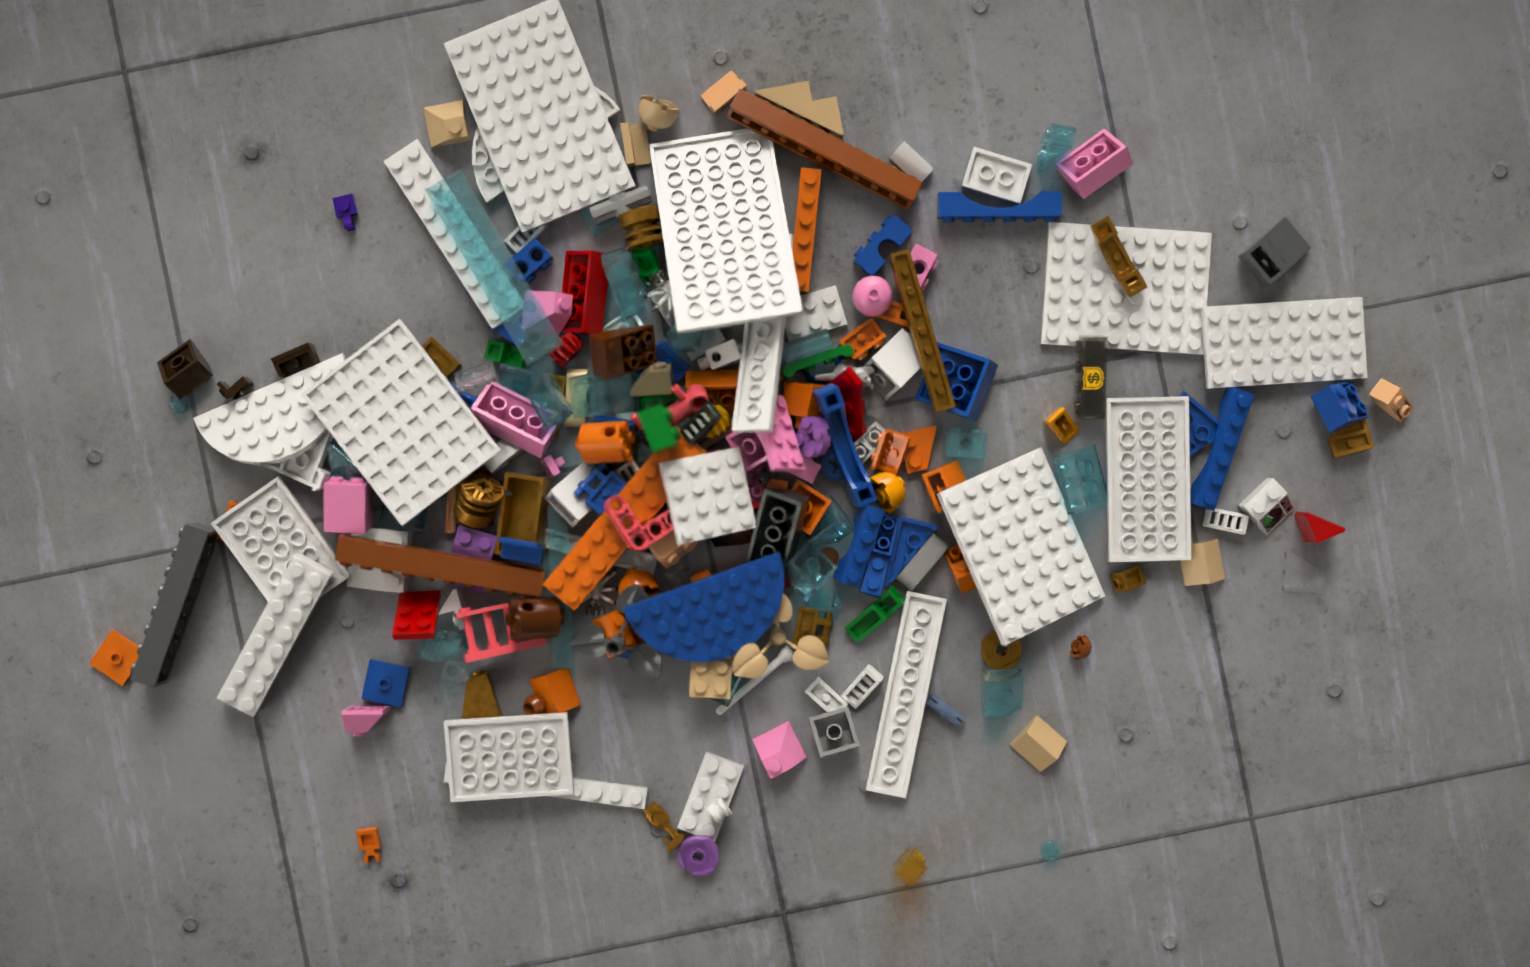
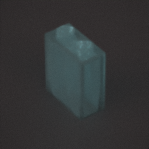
[781,328,834,366]

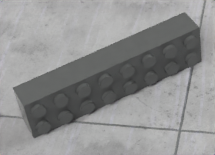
[130,523,218,688]

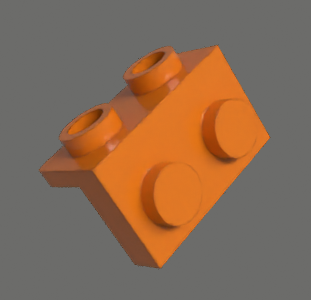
[838,317,886,361]
[870,428,911,476]

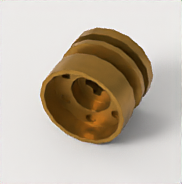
[618,204,664,251]
[453,474,504,528]

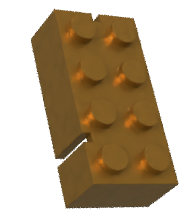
[494,473,552,555]

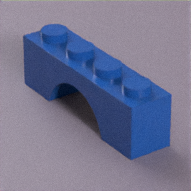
[833,504,885,588]

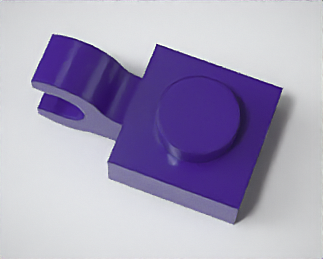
[332,194,358,232]

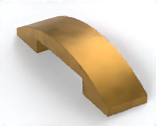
[1090,215,1148,297]

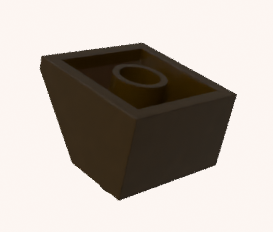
[157,339,213,399]

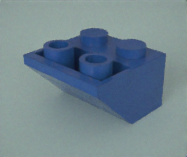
[1311,382,1369,432]

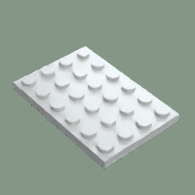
[211,476,351,602]
[444,712,574,802]

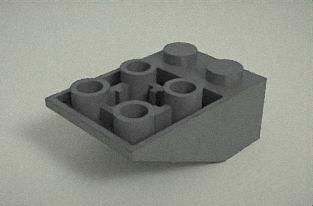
[1238,217,1311,287]

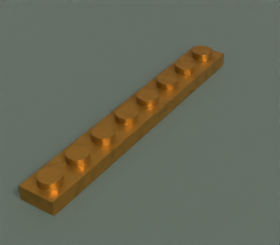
[888,249,956,413]

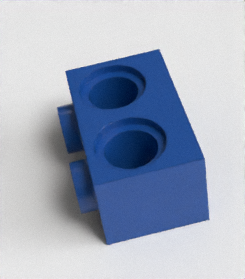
[504,238,553,285]

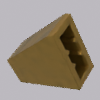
[462,669,503,719]

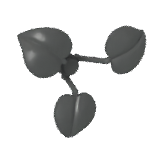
[570,584,662,679]

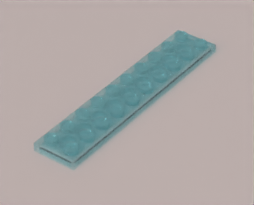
[425,169,564,366]

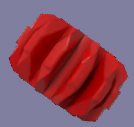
[549,332,584,366]

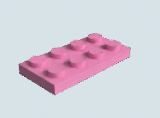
[760,395,805,473]

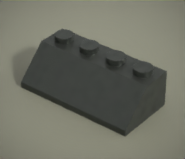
[745,488,810,576]

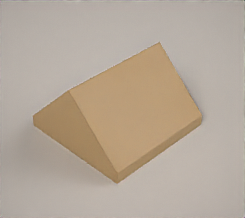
[1180,539,1225,586]
[1010,715,1067,772]

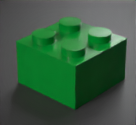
[637,404,682,454]

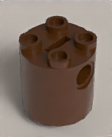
[505,596,565,641]

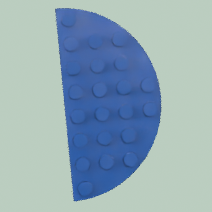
[623,552,784,662]

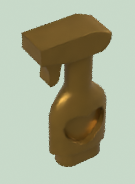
[643,801,685,853]

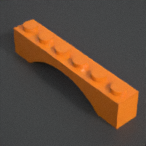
[793,167,821,294]

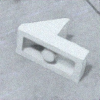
[439,588,465,630]

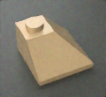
[423,100,471,148]

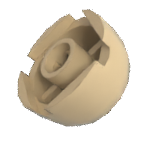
[638,95,680,132]

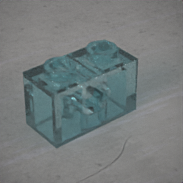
[943,428,987,458]

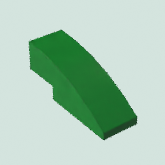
[844,585,905,644]

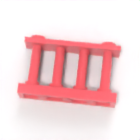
[454,594,547,663]

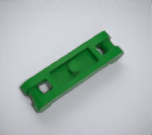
[783,344,854,378]

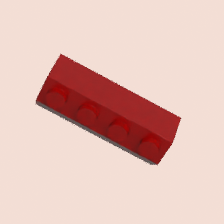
[561,250,611,335]

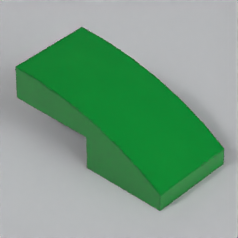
[631,247,665,288]
[483,339,530,369]

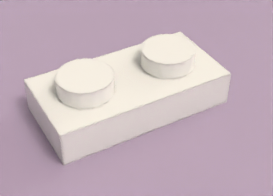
[805,676,848,712]

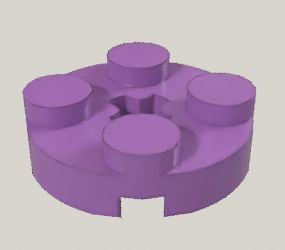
[795,416,830,457]
[678,835,720,876]

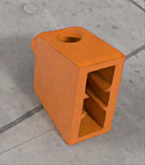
[783,381,826,428]

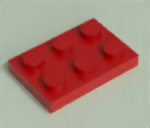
[392,590,441,640]

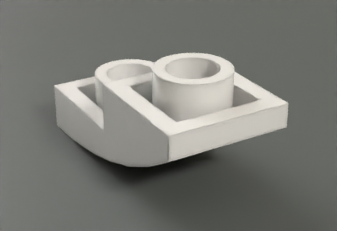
[854,421,885,464]
[483,439,523,475]

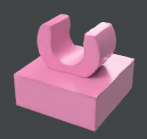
[540,455,565,478]

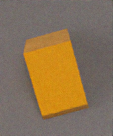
[1043,407,1079,444]

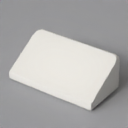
[889,141,933,182]

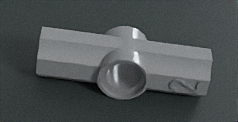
[589,185,653,225]

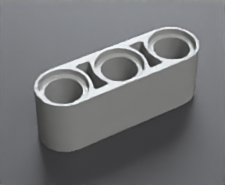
[896,533,949,591]

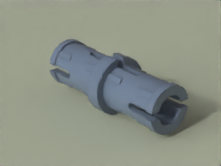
[925,693,965,728]

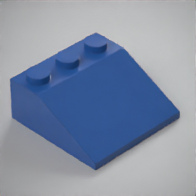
[915,342,998,422]

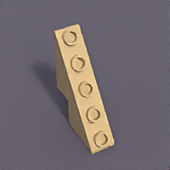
[755,81,844,139]

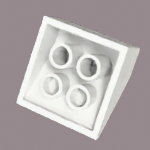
[347,527,413,593]

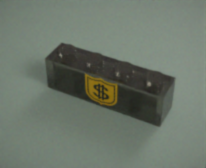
[1074,335,1107,419]

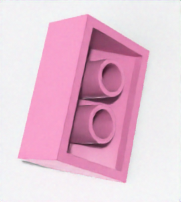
[1055,129,1133,200]

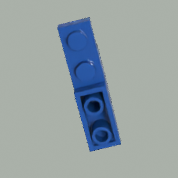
[860,514,899,598]

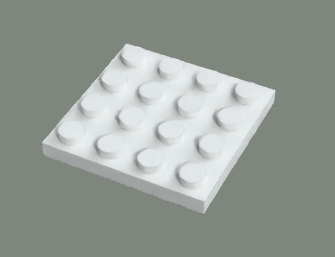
[659,447,756,545]

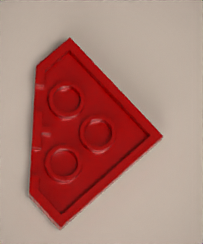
[827,366,867,442]

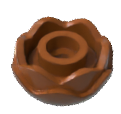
[1070,635,1092,660]
[523,694,546,715]

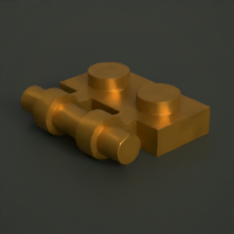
[792,606,834,648]

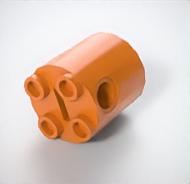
[575,421,635,464]

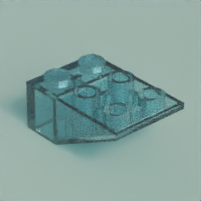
[568,372,634,419]

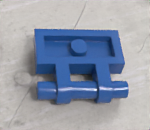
[573,463,627,515]

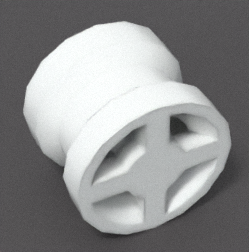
[707,797,732,823]

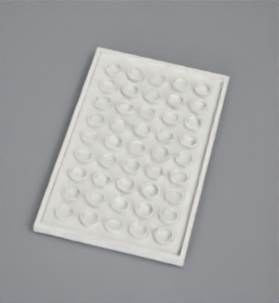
[444,0,636,233]
[649,128,802,334]

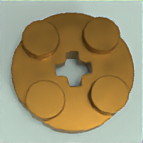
[981,630,1022,670]

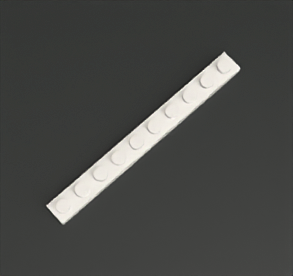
[444,762,648,809]

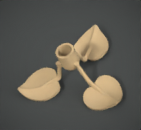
[733,593,830,678]

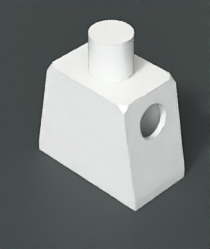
[697,339,742,370]

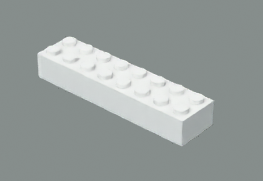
[217,552,334,717]

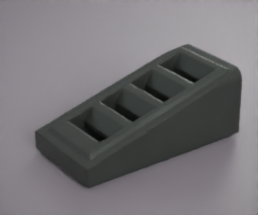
[680,401,722,445]

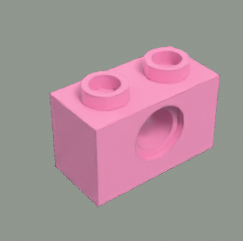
[910,244,938,290]

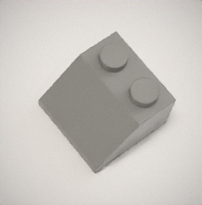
[809,706,860,759]

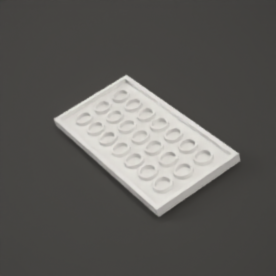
[1201,297,1368,389]
[1105,396,1191,562]

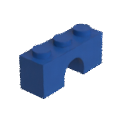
[853,214,913,276]

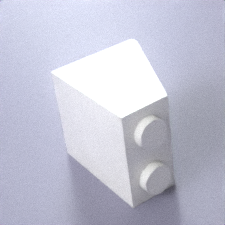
[863,328,921,401]

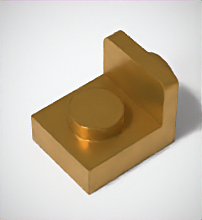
[1110,564,1146,594]

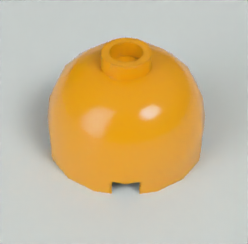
[869,472,905,513]

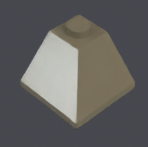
[630,362,675,396]

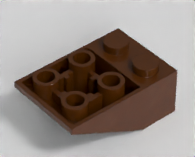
[589,324,657,380]

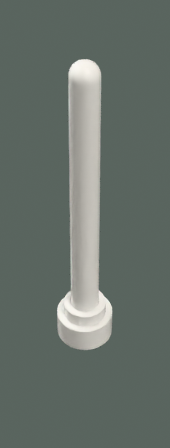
[716,645,793,715]

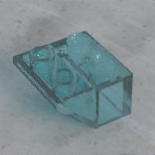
[1036,123,1077,172]
[416,628,469,664]

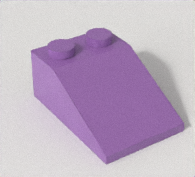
[451,524,497,594]

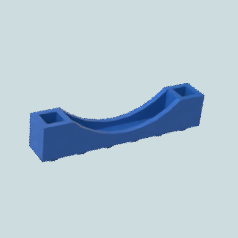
[937,191,1062,223]
[812,384,877,508]
[1190,387,1254,511]

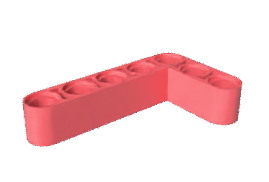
[604,496,673,551]

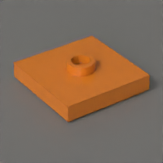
[89,629,139,686]

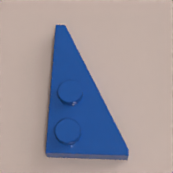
[883,516,938,586]

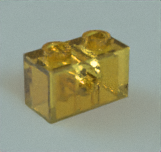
[893,847,927,887]

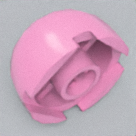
[852,276,893,317]

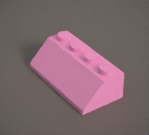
[471,380,563,458]

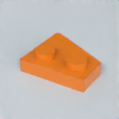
[902,425,937,474]

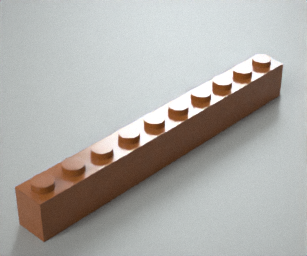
[726,89,922,210]
[334,534,546,598]

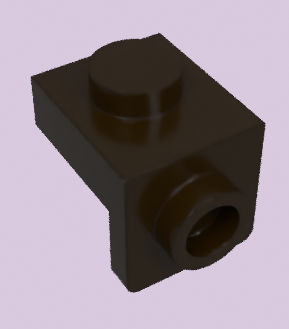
[217,376,254,400]

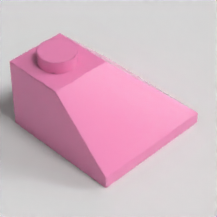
[522,290,573,337]
[341,705,391,736]
[752,721,807,779]

